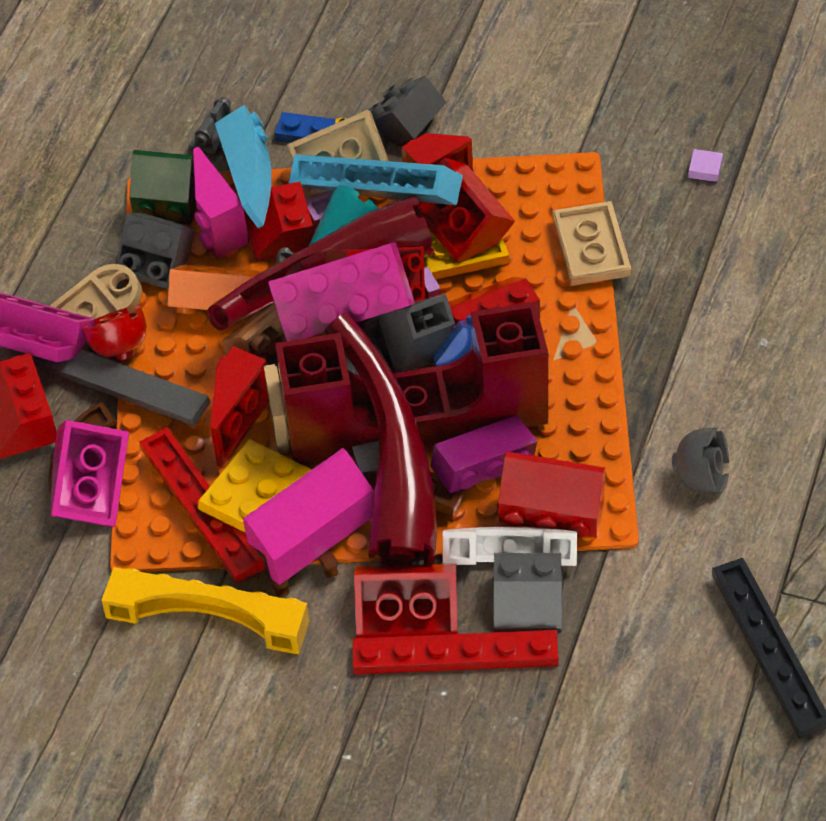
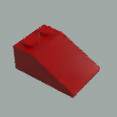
[210,346,269,468]

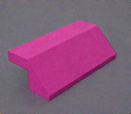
[0,292,95,362]
[243,448,374,585]

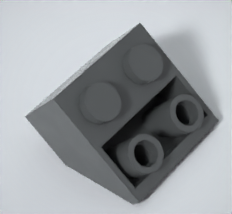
[368,76,447,145]
[115,213,196,289]
[378,294,455,373]

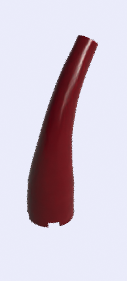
[207,196,435,331]
[325,313,437,566]

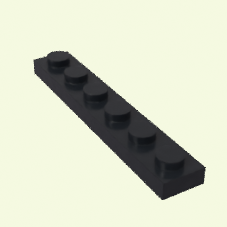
[712,558,826,739]

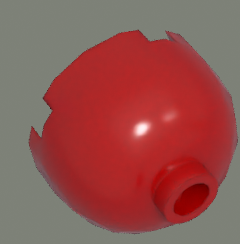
[81,305,147,361]

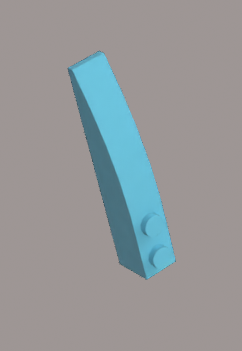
[215,105,271,229]
[289,154,463,205]

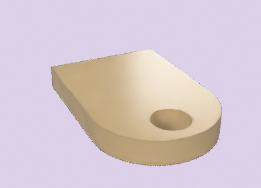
[50,264,142,351]

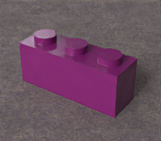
[430,415,538,493]

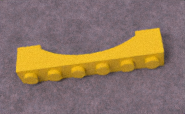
[101,567,310,655]

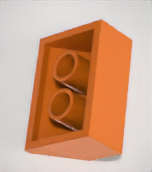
[168,264,263,319]

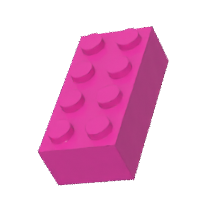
[268,242,415,341]

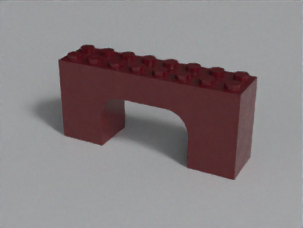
[275,302,548,464]

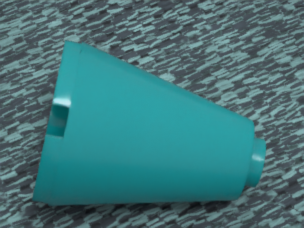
[309,185,378,245]

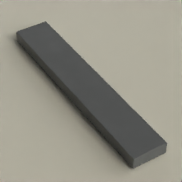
[39,349,211,426]

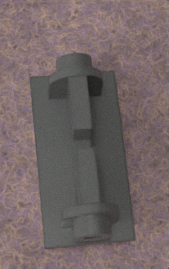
[188,97,233,155]

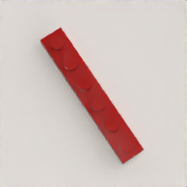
[139,427,265,584]
[353,630,559,675]

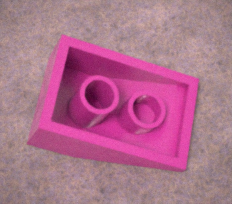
[193,146,249,259]
[50,420,129,527]

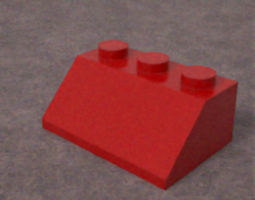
[418,157,515,263]
[449,277,540,327]
[0,353,57,459]
[498,452,605,538]
[354,564,458,638]

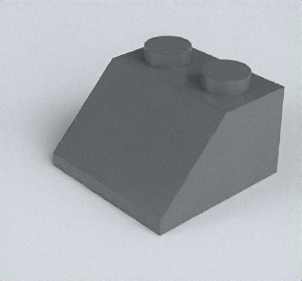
[494,553,562,632]

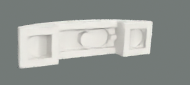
[443,527,577,566]

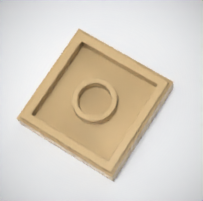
[264,364,291,455]

